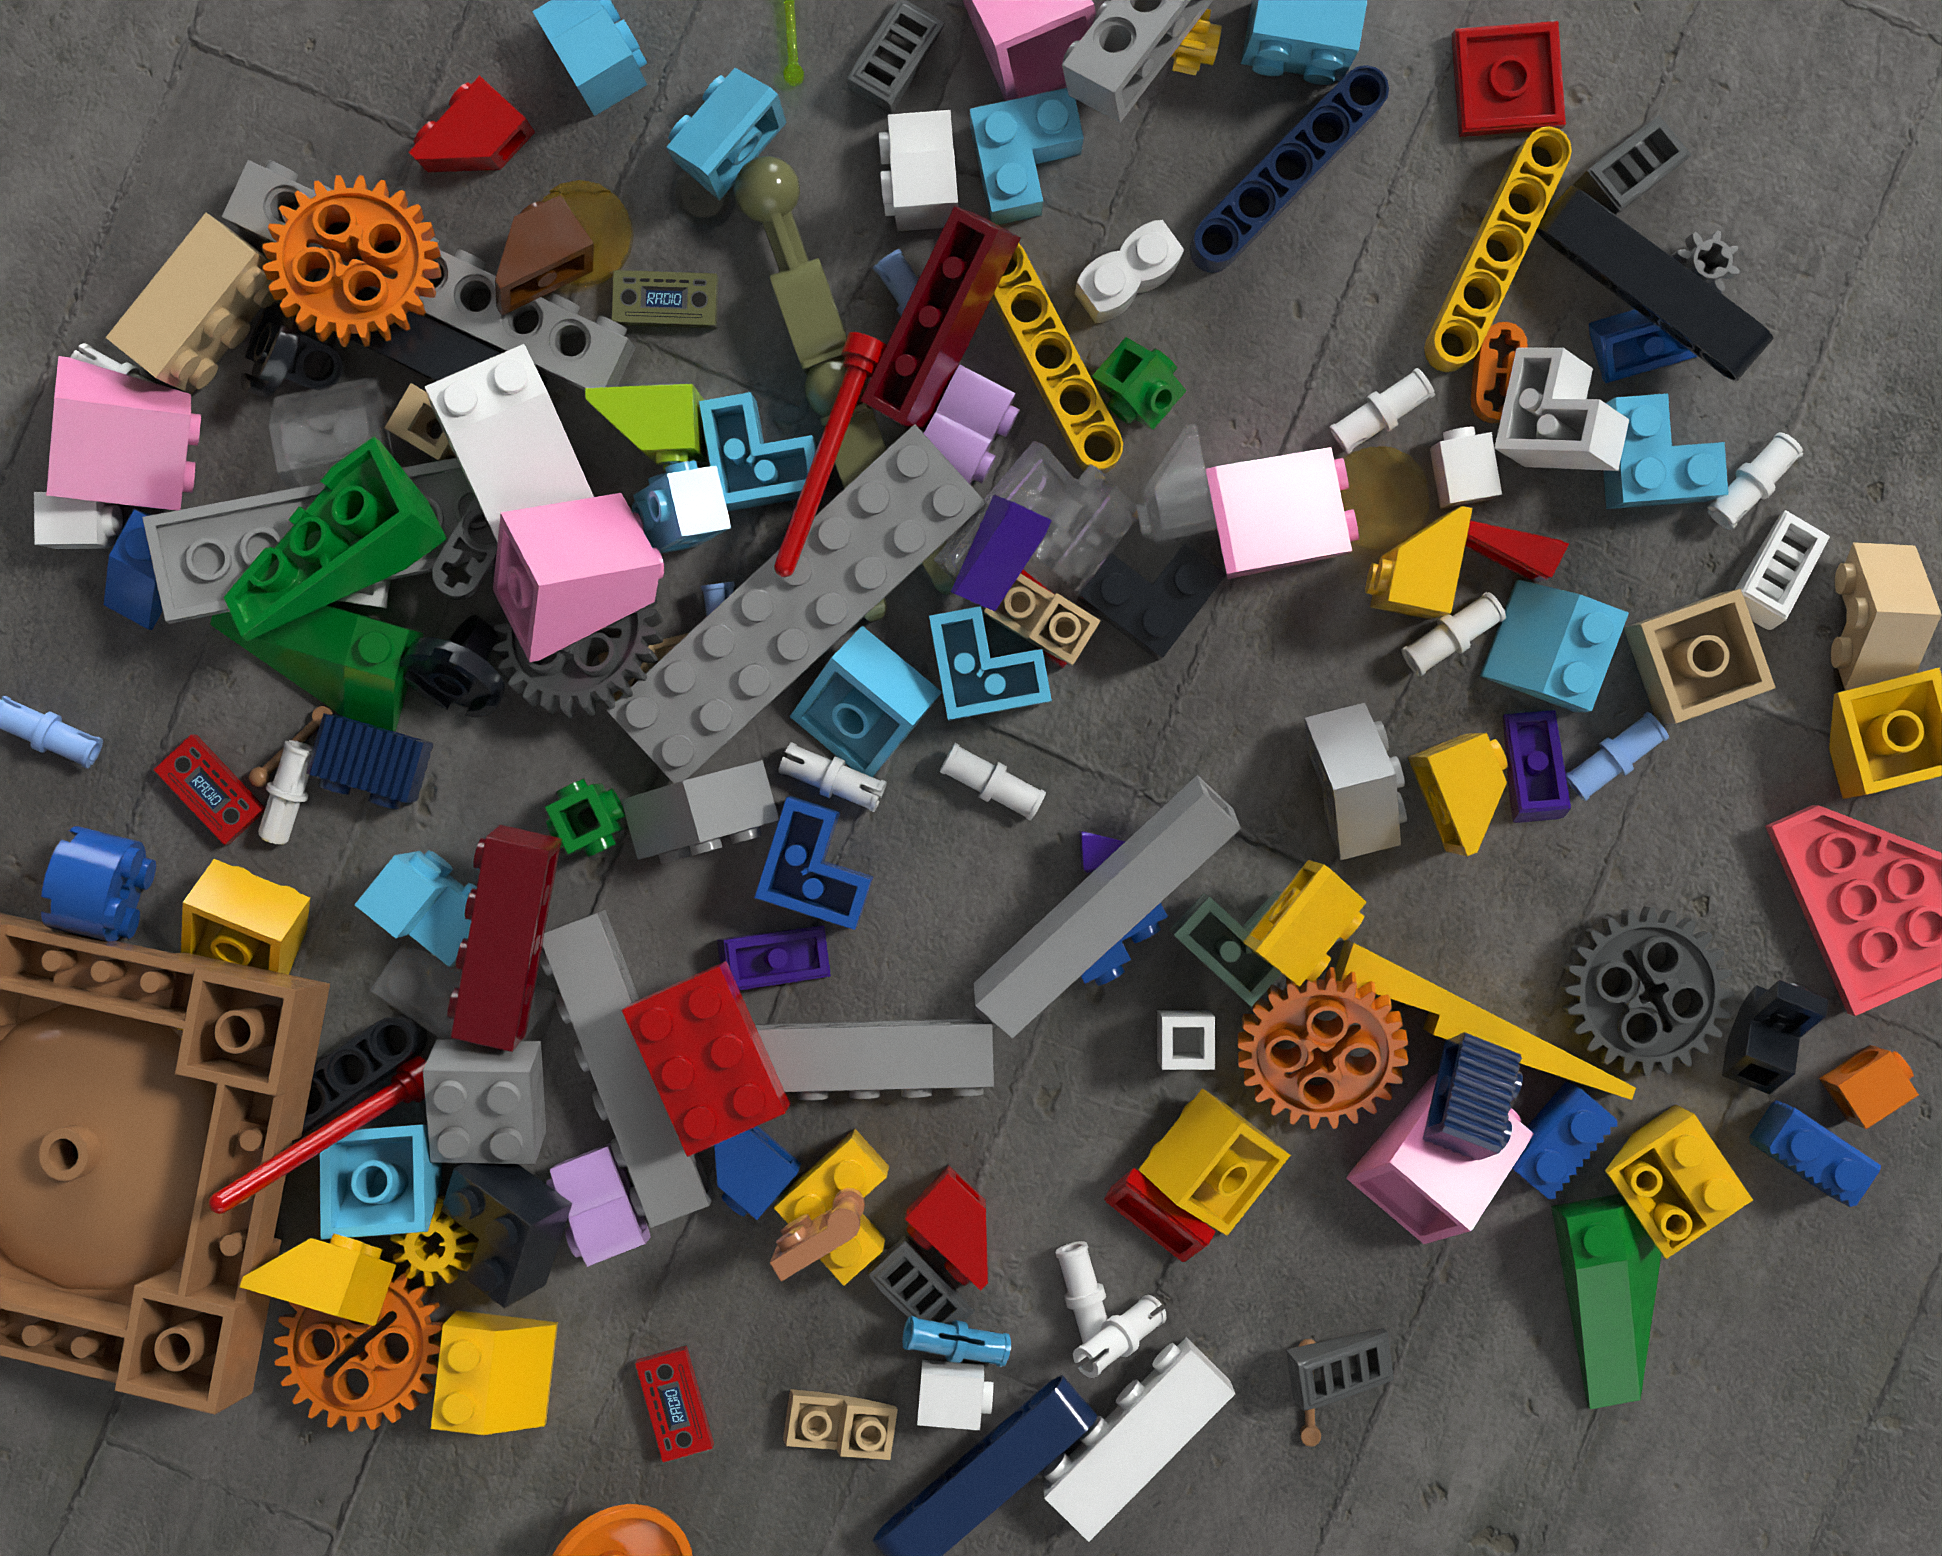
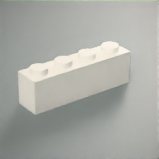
[1043,1337,1235,1542]

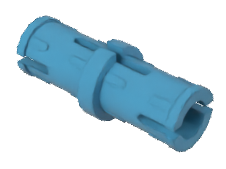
[902,1316,1011,1367]

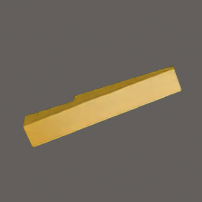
[1335,940,1636,1100]

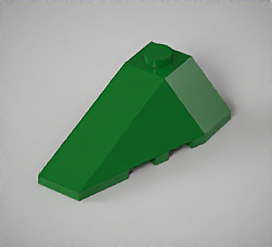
[224,436,447,641]
[210,605,424,732]
[1551,1193,1661,1409]

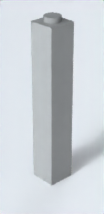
[974,775,1241,1038]

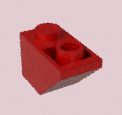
[408,75,535,173]
[905,1165,988,1291]

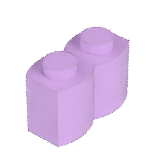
[924,365,1020,485]
[546,1143,651,1267]

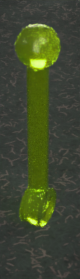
[783,0,805,86]

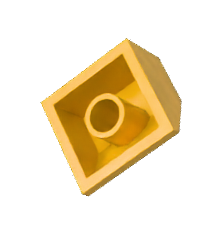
[1365,506,1473,619]
[1829,667,1942,799]
[1408,733,1508,856]
[181,859,310,975]
[1243,860,1367,987]
[1138,1088,1291,1236]
[239,1233,396,1326]
[431,1310,558,1435]

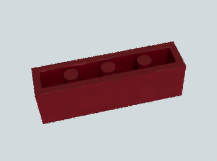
[860,206,1021,428]
[447,825,562,1052]

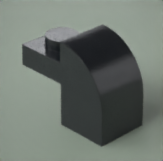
[1722,980,1828,1095]

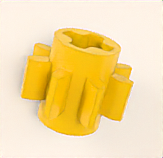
[1171,9,1222,76]

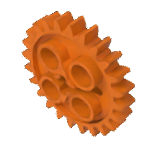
[262,175,441,347]
[1238,967,1408,1129]
[274,1261,444,1432]

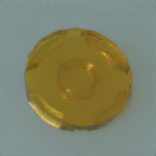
[542,180,634,287]
[1340,446,1429,550]

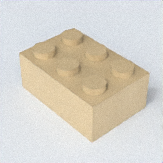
[106,212,275,395]

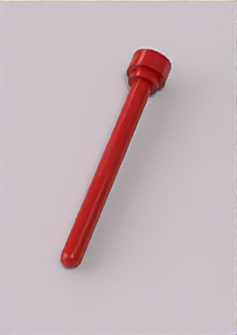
[774,332,887,577]
[209,1056,427,1214]

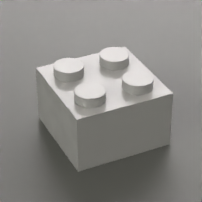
[423,1039,546,1164]

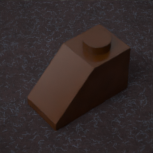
[495,195,594,316]

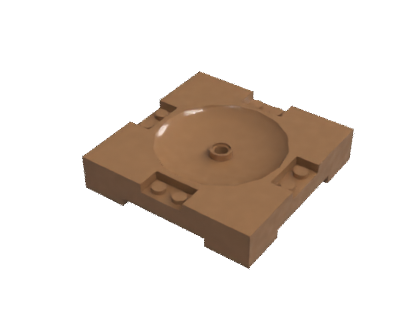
[0,913,330,1415]

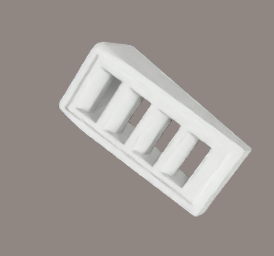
[1735,510,1830,630]

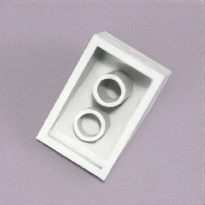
[425,344,594,543]

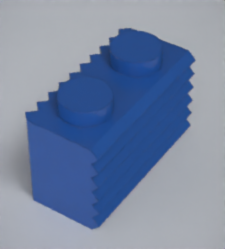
[1512,1081,1618,1199]
[1749,1100,1881,1207]

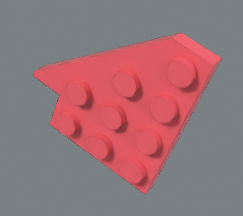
[1765,805,1942,1016]

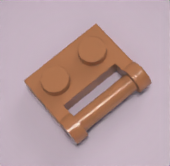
[770,1188,865,1282]

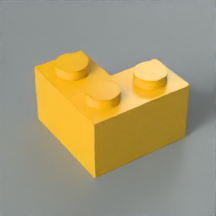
[774,1129,889,1286]

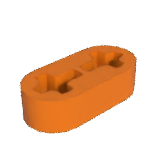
[1470,322,1528,423]

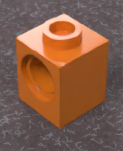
[1819,1045,1919,1129]

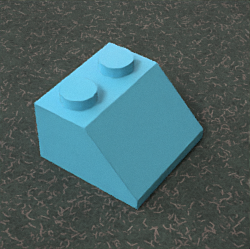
[666,68,786,201]
[1480,580,1629,712]
[790,626,942,777]
[320,1125,442,1240]

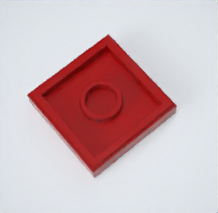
[1451,21,1566,137]

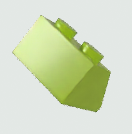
[585,384,707,471]

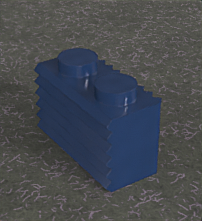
[306,713,433,809]
[1423,1032,1523,1160]

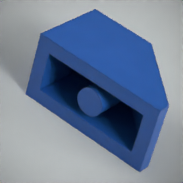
[103,509,163,630]
[714,1126,802,1220]

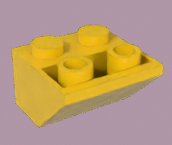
[1605,1104,1753,1259]

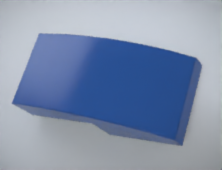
[1081,903,1168,986]

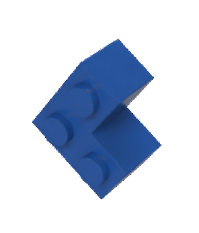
[754,796,874,930]

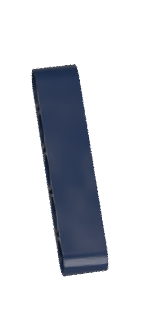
[1190,65,1389,273]
[872,1375,1097,1556]

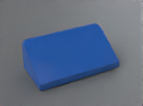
[1589,310,1698,383]

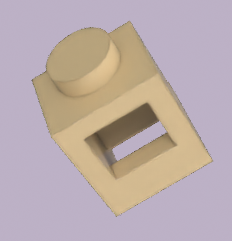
[384,383,456,461]

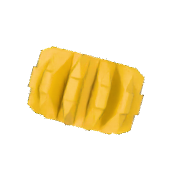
[390,1196,479,1286]

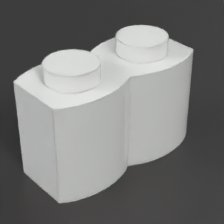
[1075,220,1184,323]

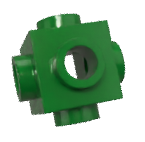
[1092,337,1187,430]
[545,779,625,858]

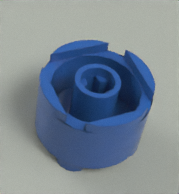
[41,826,156,942]

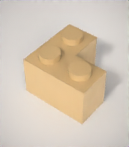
[1831,542,1942,690]

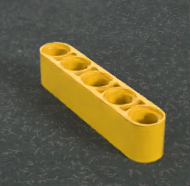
[1424,126,1572,372]
[991,243,1123,475]

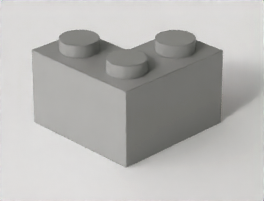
[1305,703,1407,860]
[621,760,779,864]

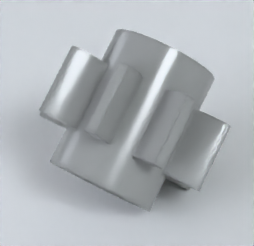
[1671,230,1740,293]

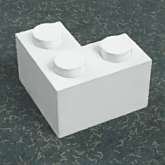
[879,110,958,231]
[1494,348,1629,471]

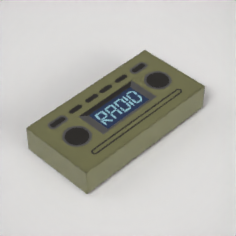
[612,270,719,329]

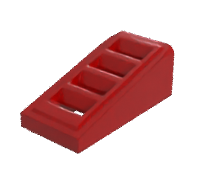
[1465,520,1569,583]

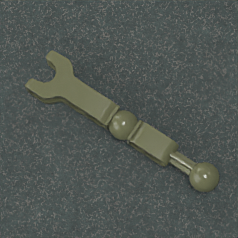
[734,156,957,623]

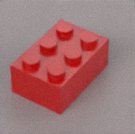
[621,961,790,1157]

